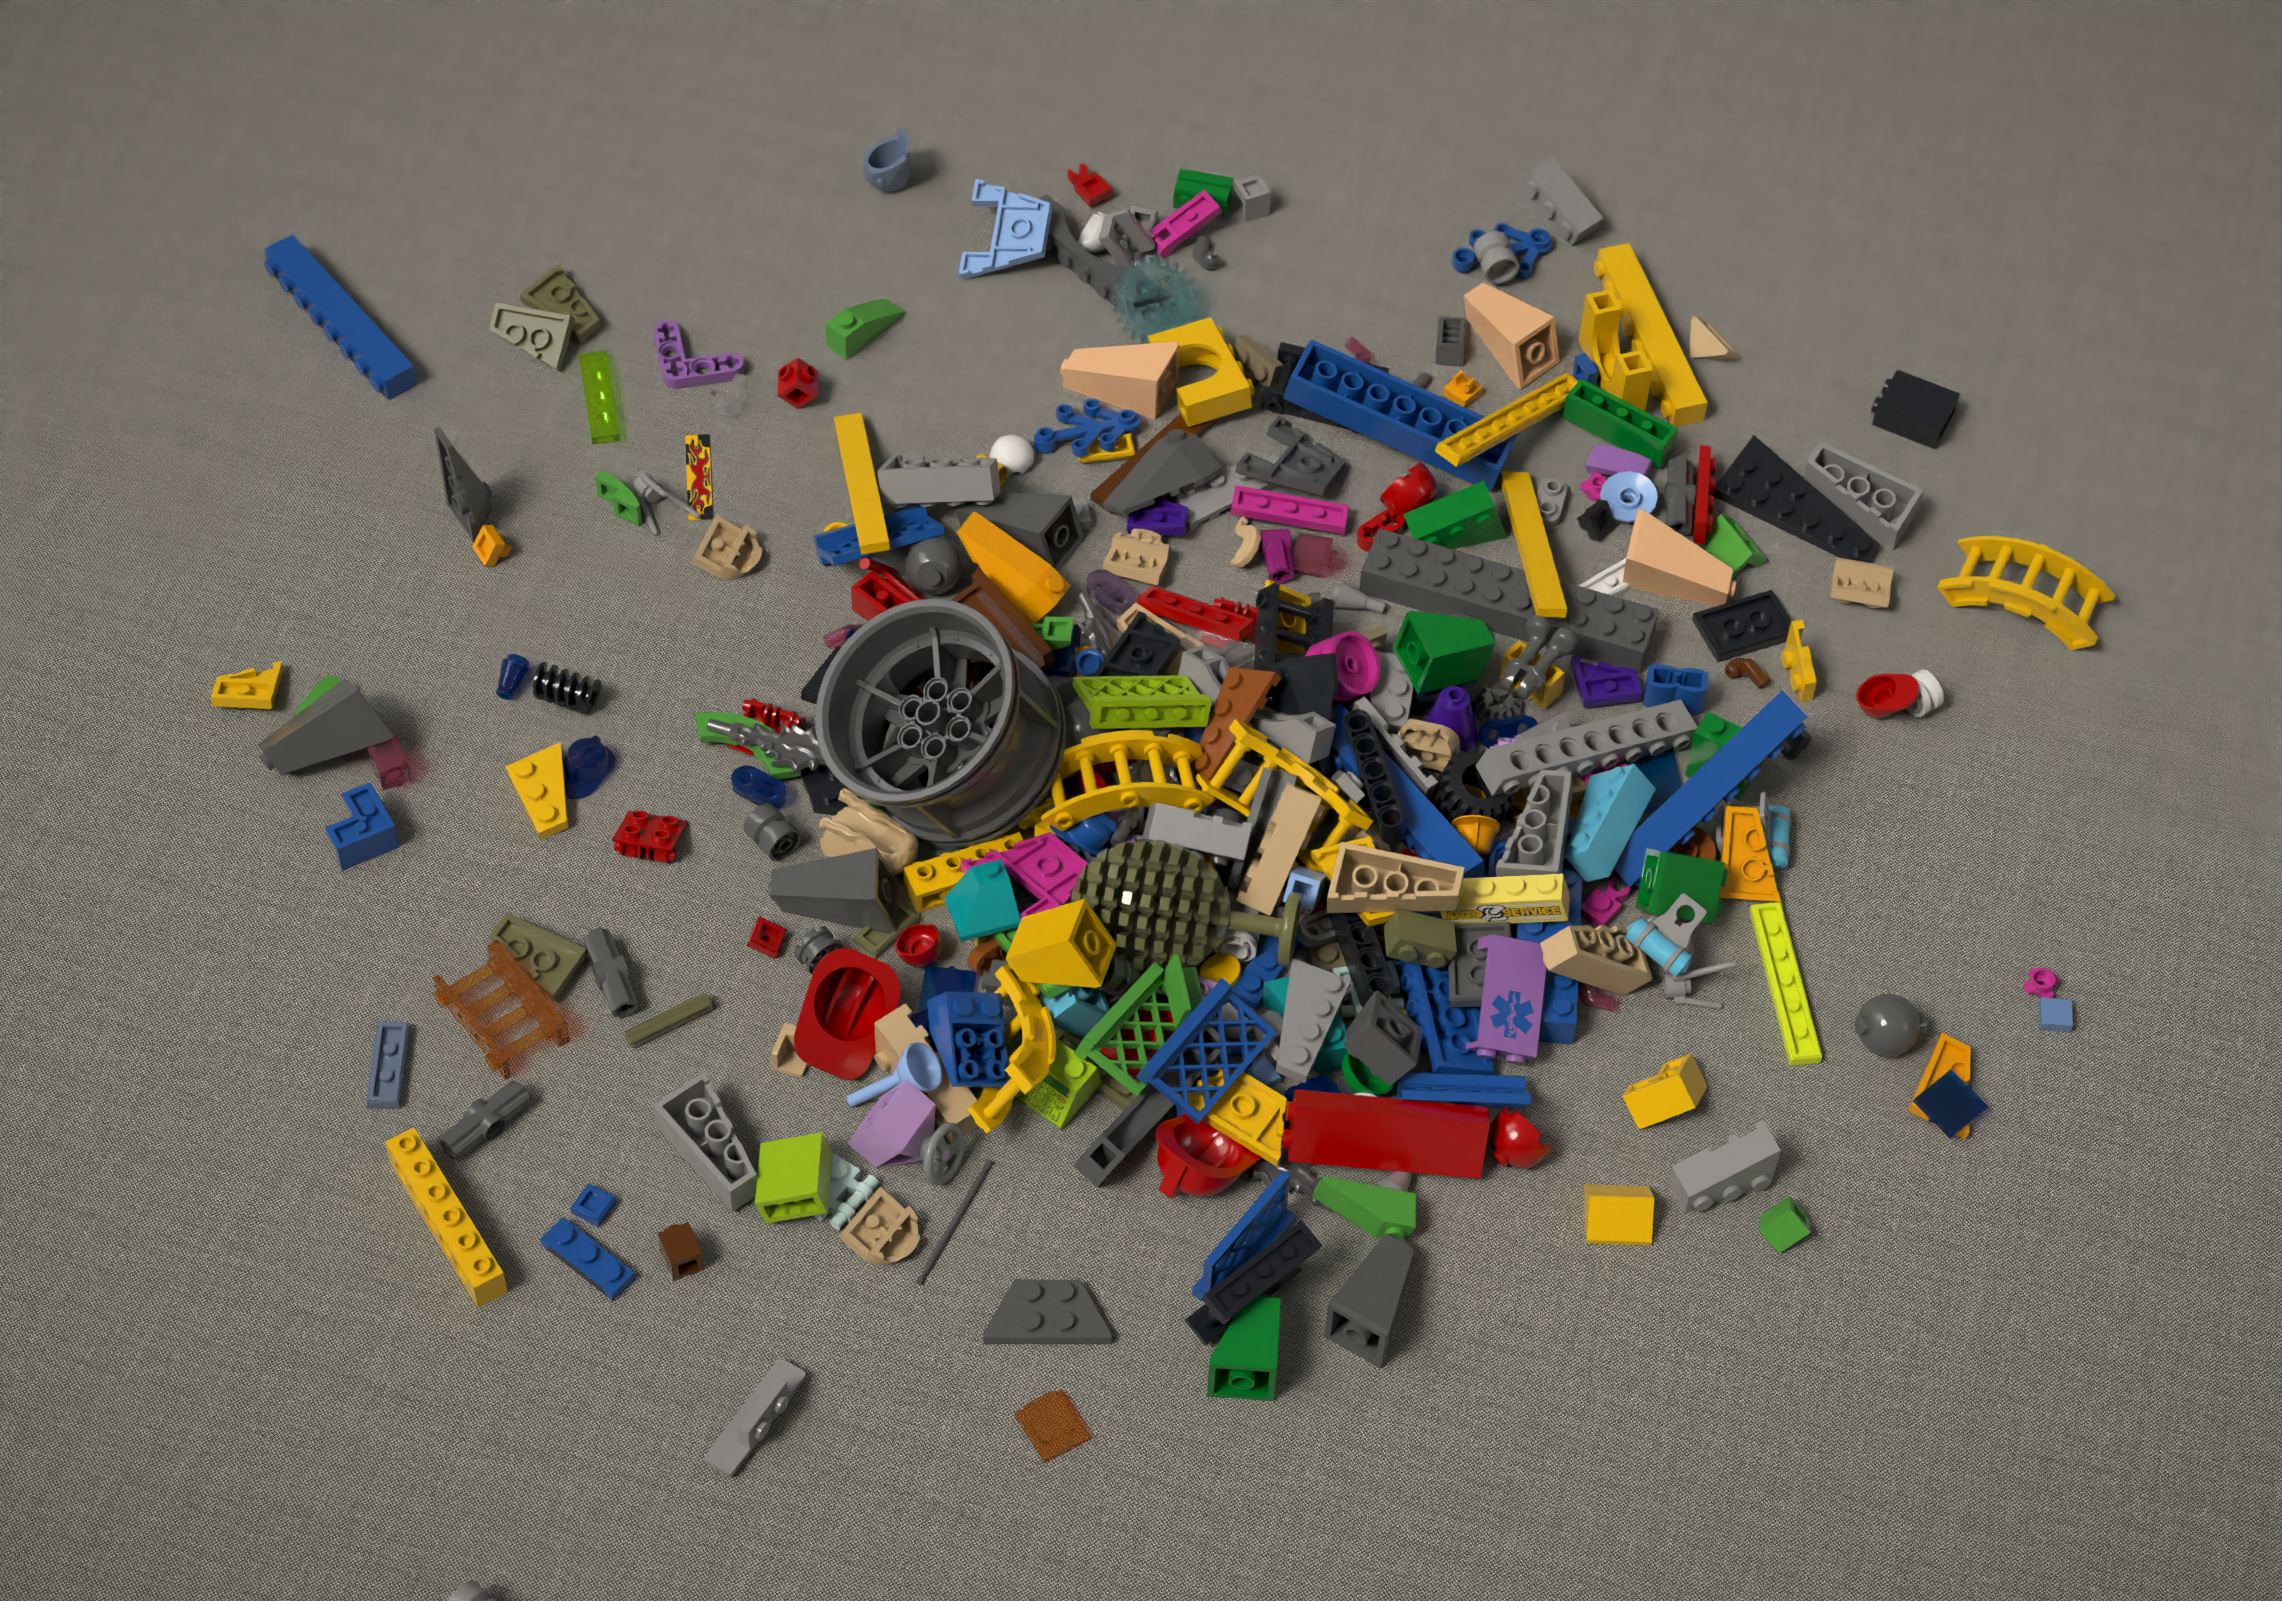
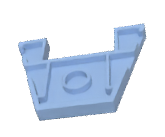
[959,179,1053,279]

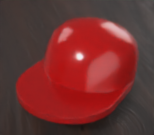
[1856,673,1919,719]

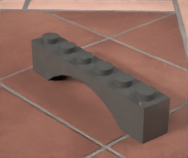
[1039,194,1157,320]
[1074,1027,1228,1188]

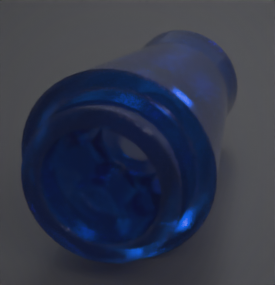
[496,654,530,700]

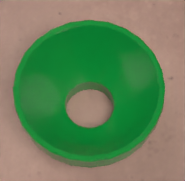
[1342,1051,1395,1097]

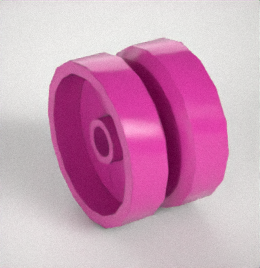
[1305,631,1381,705]

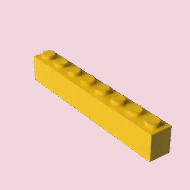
[1593,243,1707,427]

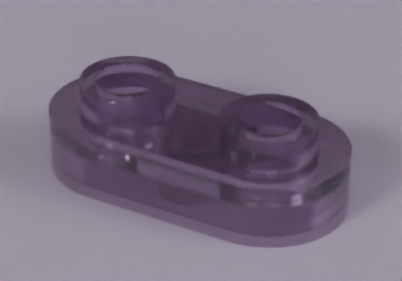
[1086,569,1137,616]

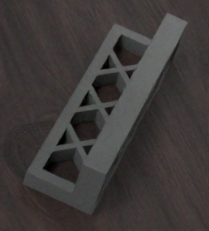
[1227,767,1299,888]

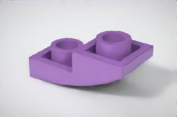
[1585,444,1653,477]

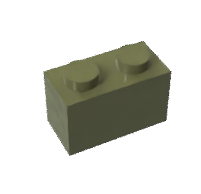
[1384,909,1457,970]

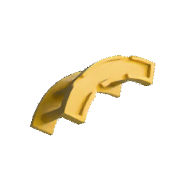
[1937,536,2116,651]
[1195,719,1373,878]
[1041,730,1214,832]
[967,964,1056,1134]

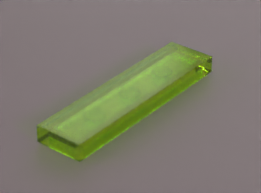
[578,351,620,445]

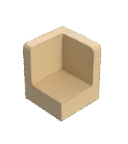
[771,1023,808,1078]

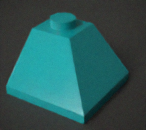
[944,859,1021,942]

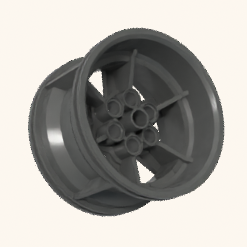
[815,599,1066,848]

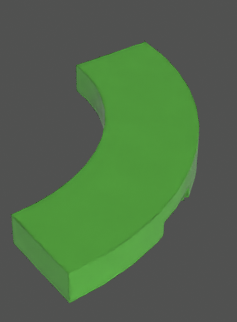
[695,712,801,781]

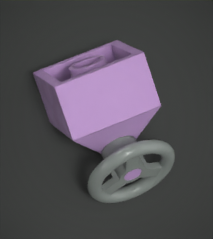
[847,1080,965,1186]

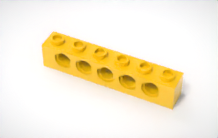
[385,1127,507,1307]

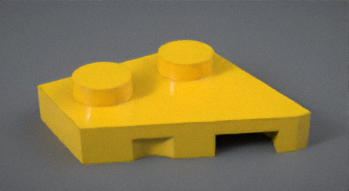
[1781,619,1817,702]
[211,662,283,709]

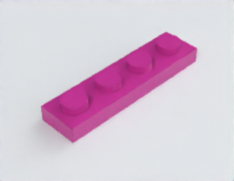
[1230,485,1349,535]

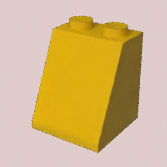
[1005,899,1117,988]

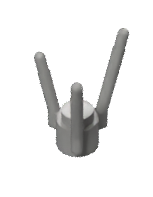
[633,473,700,535]
[1662,961,1737,1009]

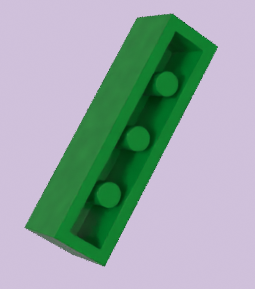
[1563,379,1679,468]

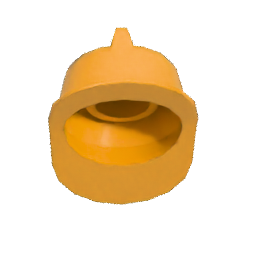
[1451,815,1500,857]

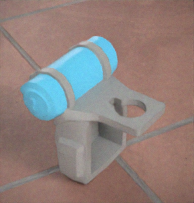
[1716,792,1792,869]
[1626,894,1707,977]

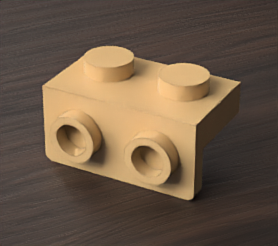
[1830,558,1894,608]

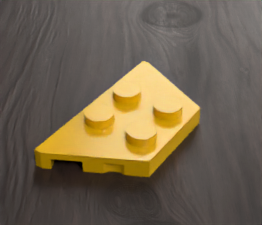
[1178,1070,1287,1166]

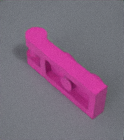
[1147,190,1222,258]

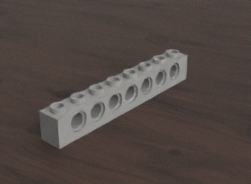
[1476,699,1698,796]

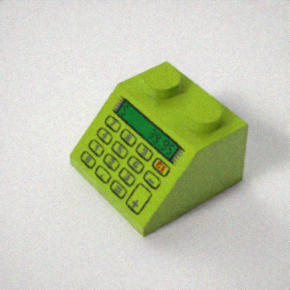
[1015,1039,1102,1130]

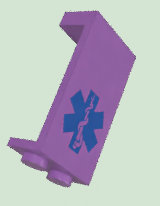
[1466,934,1547,1064]

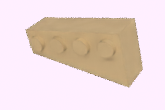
[1236,782,1324,916]
[1327,842,1464,913]
[1540,925,1652,996]
[874,1003,978,1143]

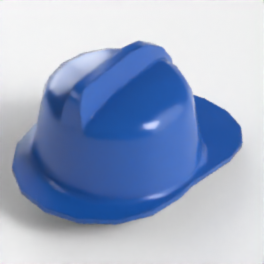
[1049,805,1118,855]

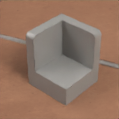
[1234,174,1271,222]

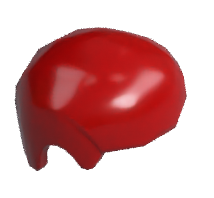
[894,924,943,968]

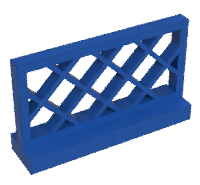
[813,505,945,566]
[1136,978,1277,1124]
[1396,1071,1532,1109]
[1192,1170,1296,1301]

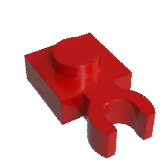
[1067,163,1112,207]

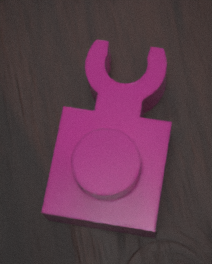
[1581,878,1630,927]

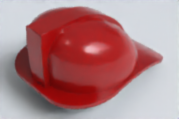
[794,948,901,1080]
[1156,1114,1262,1199]

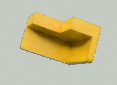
[1622,1053,1707,1129]

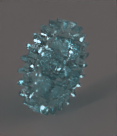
[1110,255,1199,344]

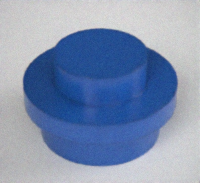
[1076,648,1105,677]

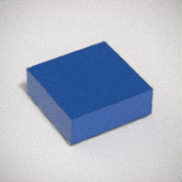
[570,1183,617,1227]

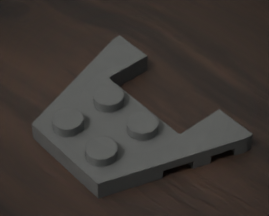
[1235,415,1346,495]

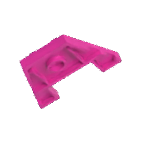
[960,832,1089,919]

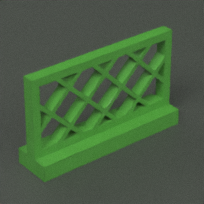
[1074,962,1177,1097]

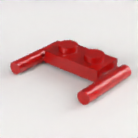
[859,558,927,601]

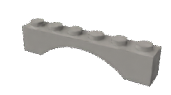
[1178,645,1336,764]

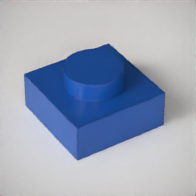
[1573,352,1599,386]

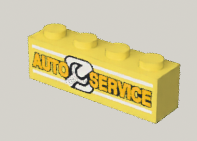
[1440,874,1570,924]

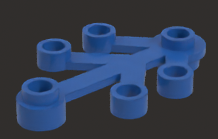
[1452,223,1552,286]
[1034,399,1141,457]

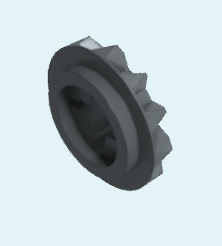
[1475,684,1522,725]

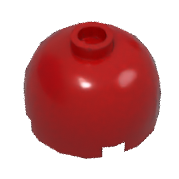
[1379,462,1437,516]
[1488,1106,1552,1169]

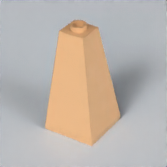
[1463,283,1560,389]
[1060,342,1180,420]
[1622,509,1737,606]

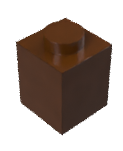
[658,1222,704,1281]

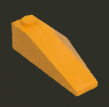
[957,511,1071,623]

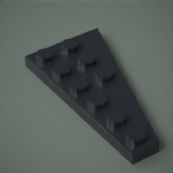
[1712,435,1880,563]

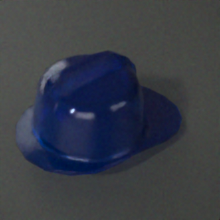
[563,735,615,799]

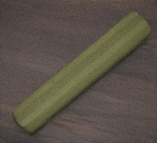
[624,993,713,1048]

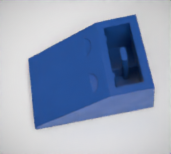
[927,991,1010,1088]

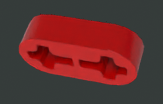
[1356,509,1405,552]

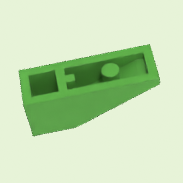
[825,297,905,361]
[1313,1176,1416,1241]

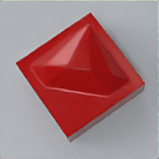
[746,916,787,959]

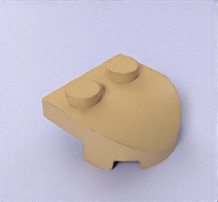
[690,515,762,580]
[1102,528,1169,585]
[1397,719,1460,771]
[837,1187,920,1265]

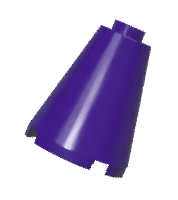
[1425,686,1479,754]

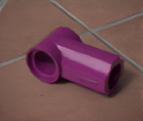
[1259,528,1294,584]

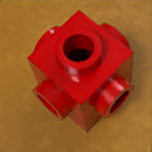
[777,357,818,409]

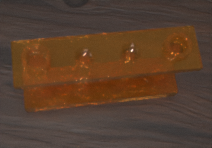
[433,940,570,1080]

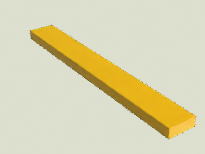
[1435,373,1578,467]
[834,412,890,555]
[1499,471,1567,618]

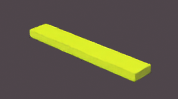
[1749,902,1822,1066]

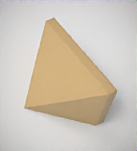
[1690,315,1741,360]

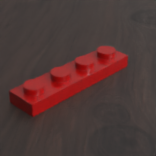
[1693,445,1716,544]
[1137,585,1254,642]

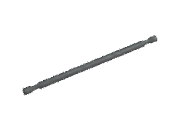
[916,1160,993,1285]

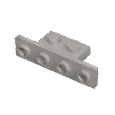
[704,1358,806,1477]

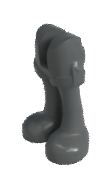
[1501,615,1578,699]

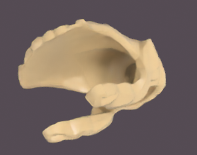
[819,788,918,875]

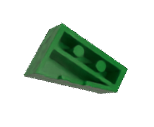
[1403,480,1507,549]

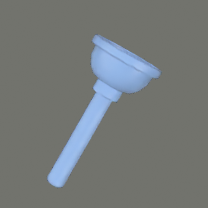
[847,1042,942,1107]

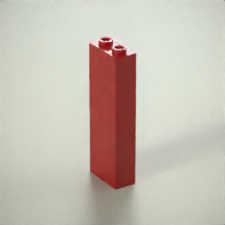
[1282,1089,1490,1179]

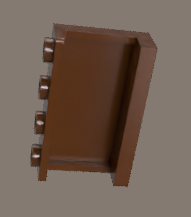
[950,569,1056,672]

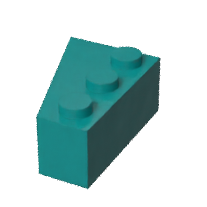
[1262,969,1347,1073]

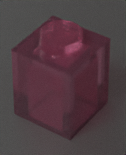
[1293,533,1337,579]
[367,736,412,791]

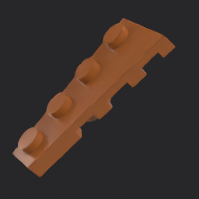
[1190,667,1282,781]

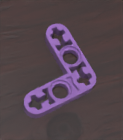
[654,320,744,389]

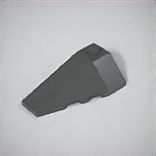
[434,427,492,543]
[1102,429,1223,515]

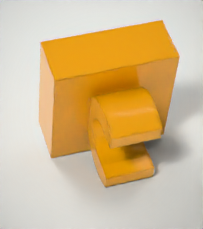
[1443,370,1483,408]
[472,525,512,566]

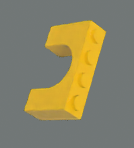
[1578,289,1653,411]
[1148,317,1254,427]

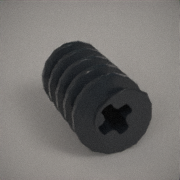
[533,662,602,714]

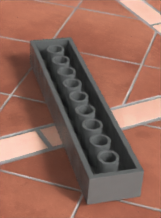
[1359,528,1660,674]

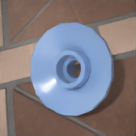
[1600,471,1658,523]

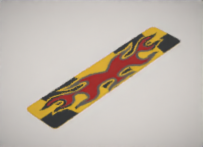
[685,434,713,520]

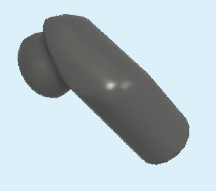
[1193,235,1220,269]

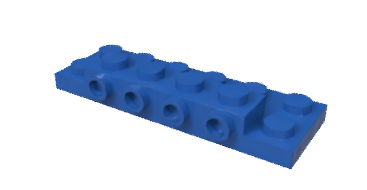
[1394,911,1495,1074]

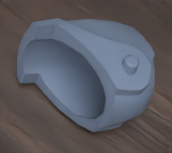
[863,128,910,192]

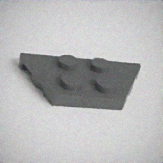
[983,1279,1111,1344]

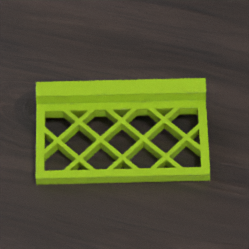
[1072,675,1212,729]

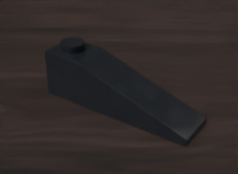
[1268,653,1339,778]

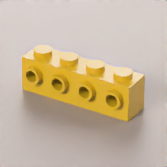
[904,832,1024,913]

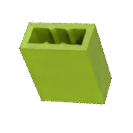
[755,1132,833,1224]

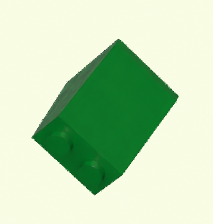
[1392,610,1496,694]
[1685,712,1765,801]
[1635,848,1728,924]
[1207,1294,1281,1401]

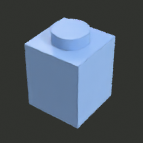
[1283,865,1326,911]

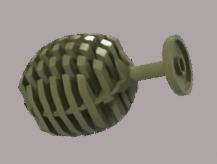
[1071,839,1302,974]

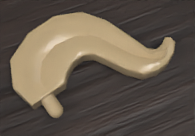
[1230,517,1261,568]

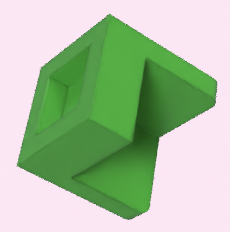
[1759,1196,1811,1253]

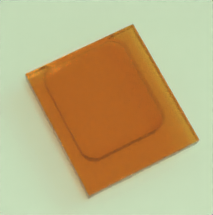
[1015,1389,1091,1463]

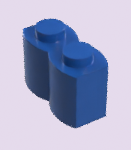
[1643,664,1708,713]

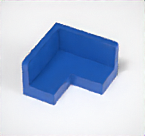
[325,782,399,870]

